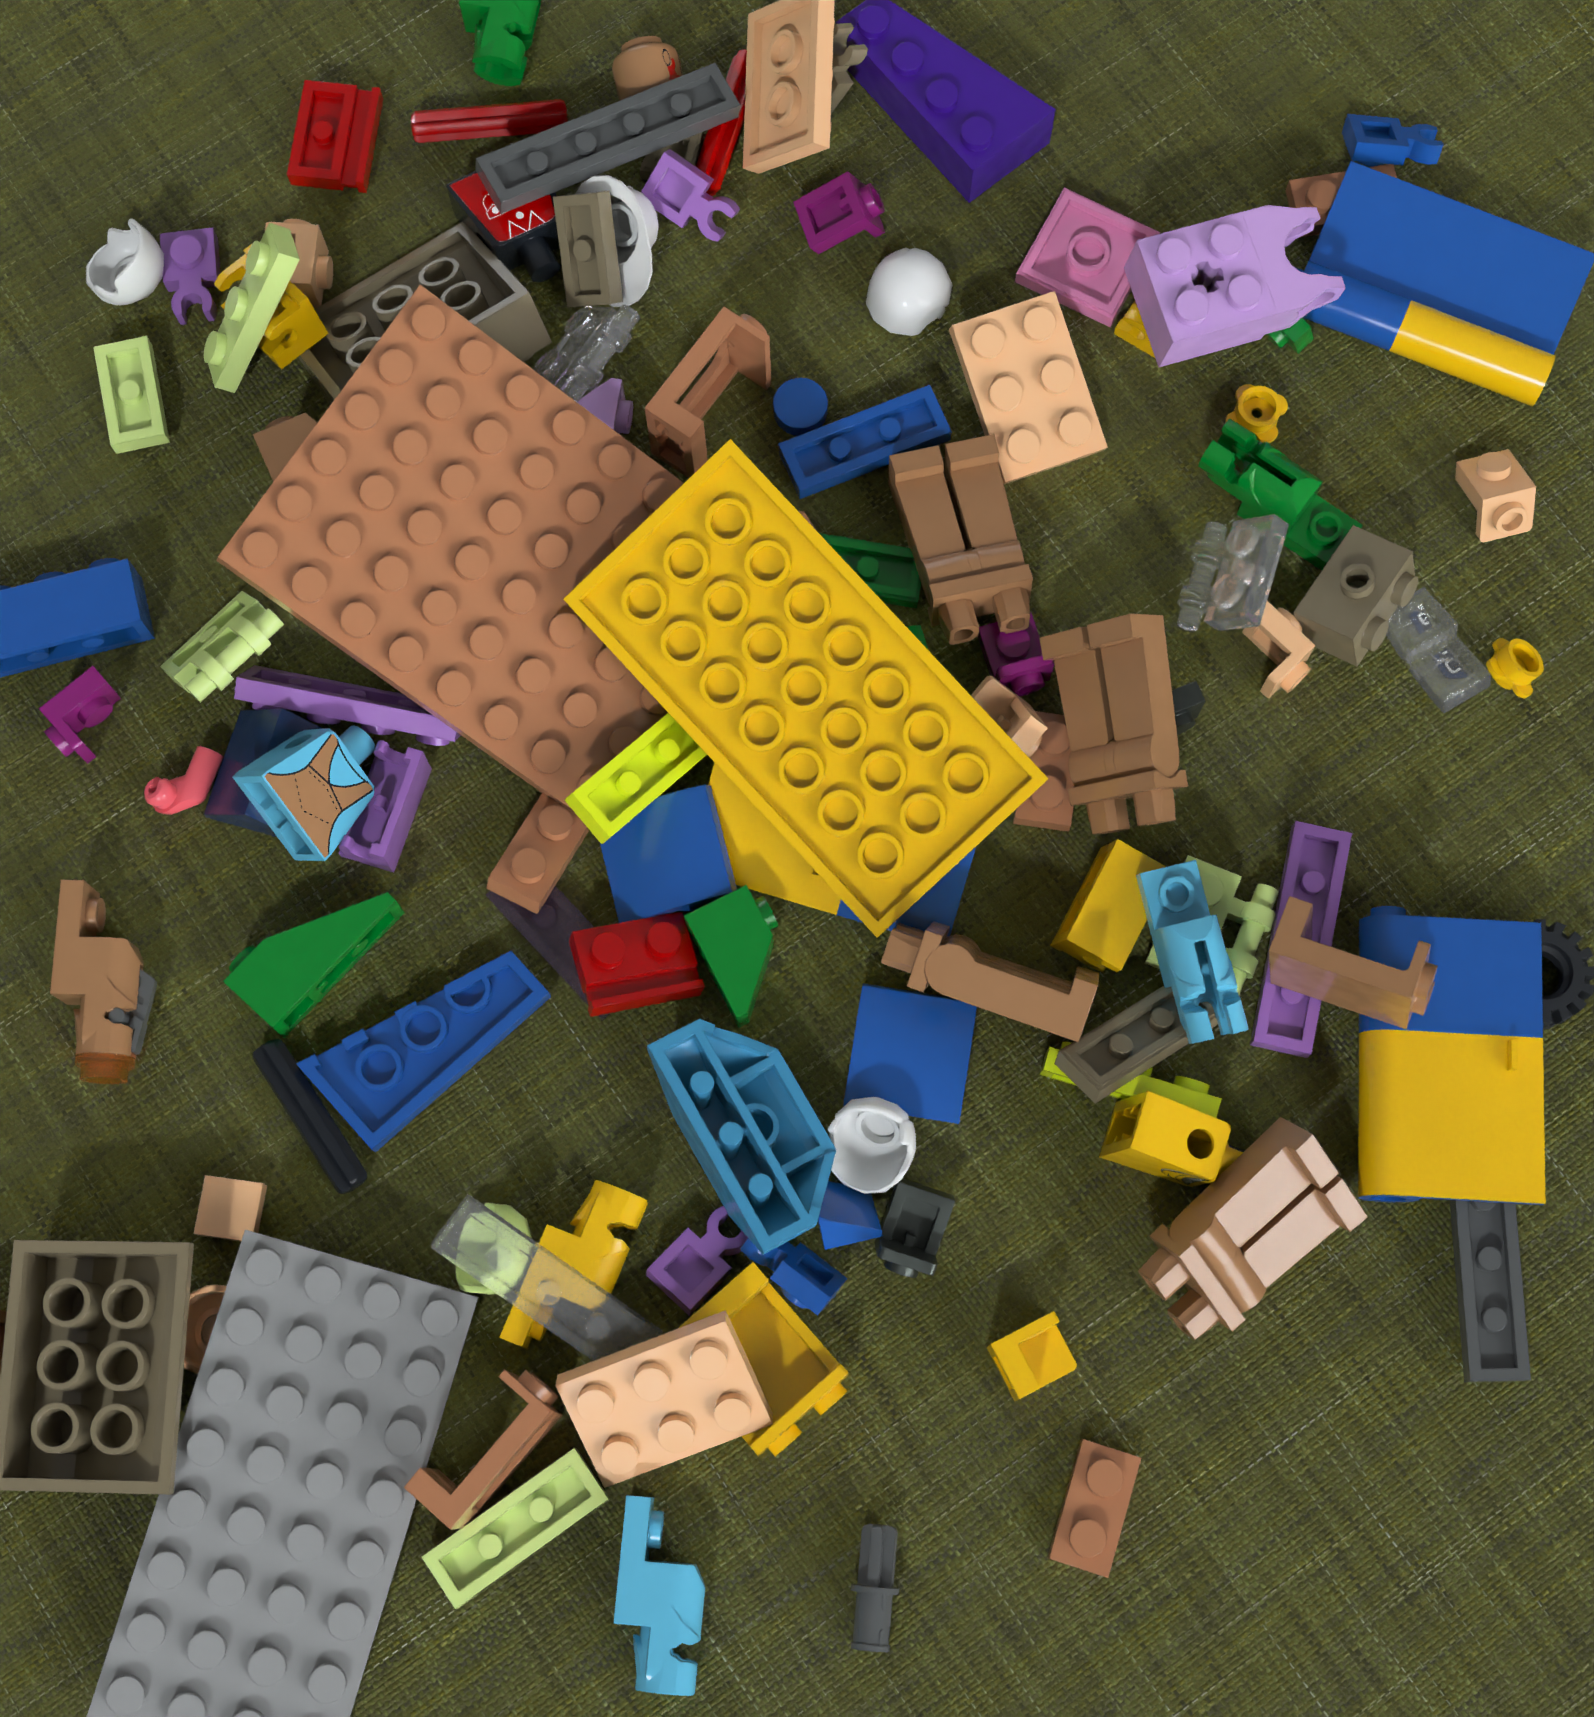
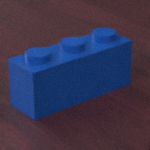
[0,558,155,678]

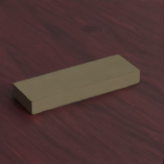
[1054,986,1218,1104]

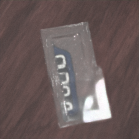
[1386,587,1491,714]

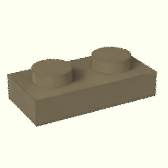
[553,191,623,307]

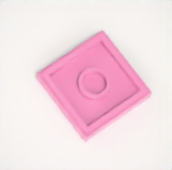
[1015,187,1160,328]

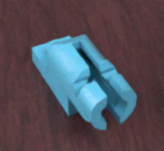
[1136,860,1249,1044]
[613,1495,706,1696]

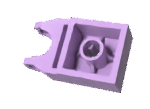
[1124,205,1346,367]

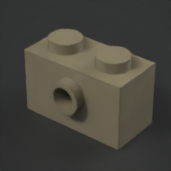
[1294,525,1418,667]

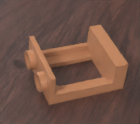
[644,307,771,478]
[404,1369,563,1529]

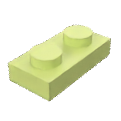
[93,336,170,454]

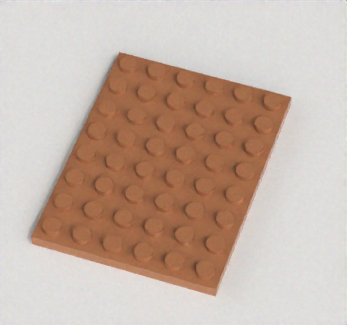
[217,285,684,813]

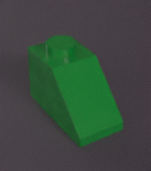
[684,885,778,1028]

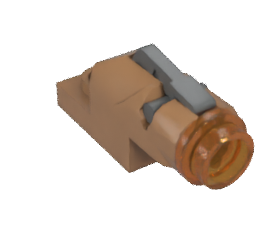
[50,880,157,1084]

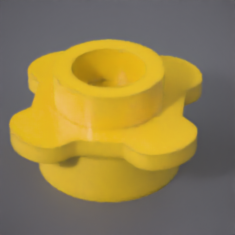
[1225,384,1288,443]
[1486,638,1544,698]

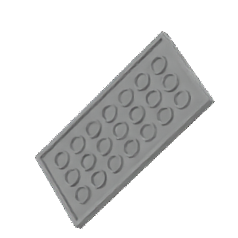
[87,1230,479,1717]

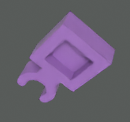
[641,149,740,241]
[160,227,221,325]
[646,1206,748,1316]

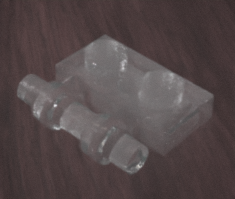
[533,304,640,403]
[1177,514,1289,631]

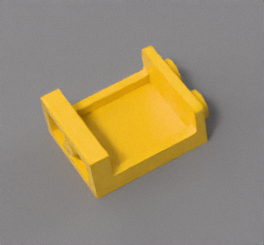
[677,1262,849,1457]

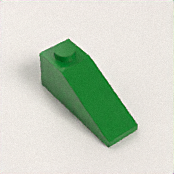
[223,892,405,1038]

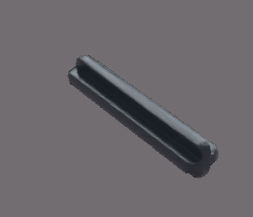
[252,1039,367,1194]

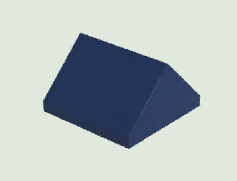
[203,708,340,837]

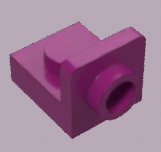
[793,171,885,254]
[978,612,1054,696]
[39,666,121,764]

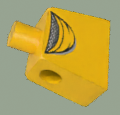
[1099,1091,1245,1187]

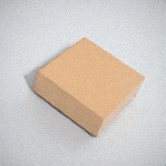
[194,1175,267,1242]

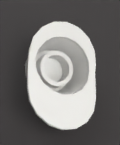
[576,175,659,307]

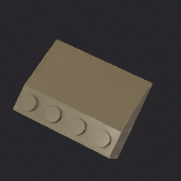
[298,222,552,405]
[0,1240,194,1495]

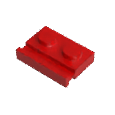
[287,80,384,193]
[569,912,705,1017]

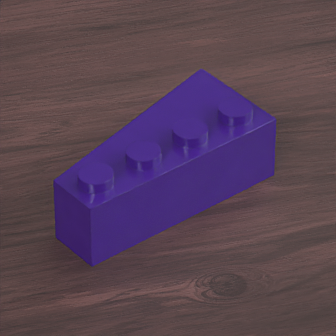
[836,0,1056,203]

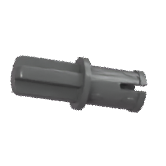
[851,1524,899,1652]

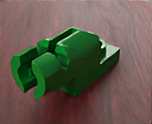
[459,0,541,87]
[1198,419,1363,571]

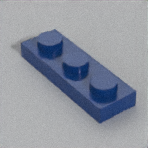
[778,385,952,499]

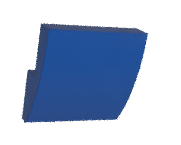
[600,784,737,923]
[843,983,977,1124]

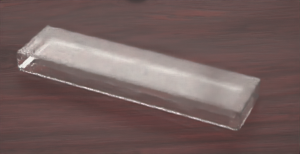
[431,1194,664,1361]

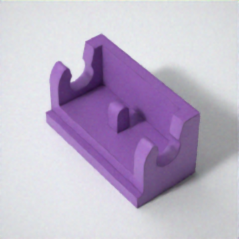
[339,740,432,873]

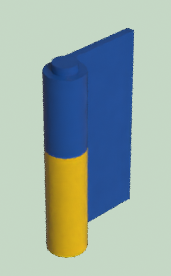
[1295,161,1594,407]

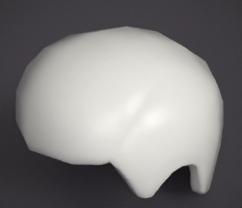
[86,219,164,305]
[866,248,953,336]
[828,1097,916,1194]

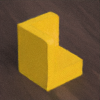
[987,1311,1077,1401]

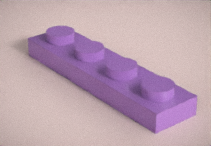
[234,665,461,746]
[1250,821,1352,1058]

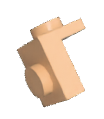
[265,219,333,309]
[1455,449,1536,542]
[1242,600,1316,699]
[971,676,1048,757]

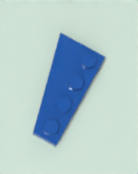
[296,951,551,1153]

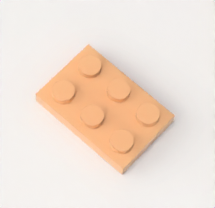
[743,0,835,174]
[949,291,1108,484]
[555,1310,773,1488]

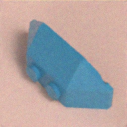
[647,1019,836,1255]

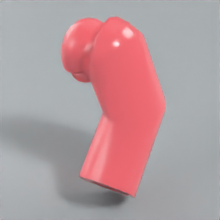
[144,746,224,815]

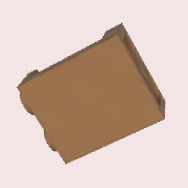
[1269,896,1438,1030]

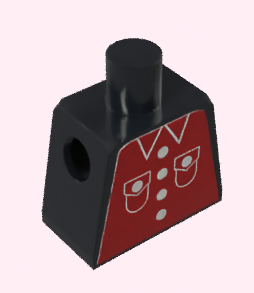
[446,171,560,282]

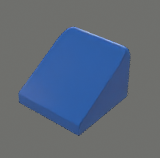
[818,1181,883,1250]

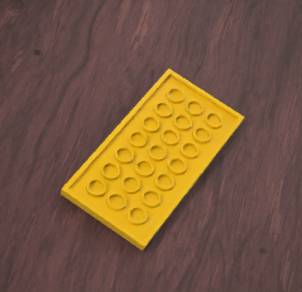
[563,439,1048,938]

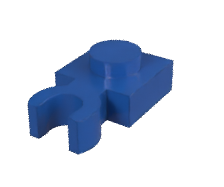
[1342,114,1444,167]
[740,1238,848,1316]

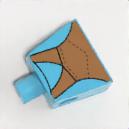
[232,725,375,861]

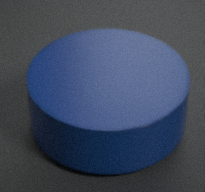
[773,378,828,436]

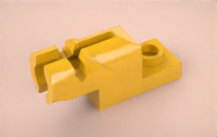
[499,1180,648,1349]

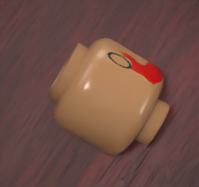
[612,36,683,101]

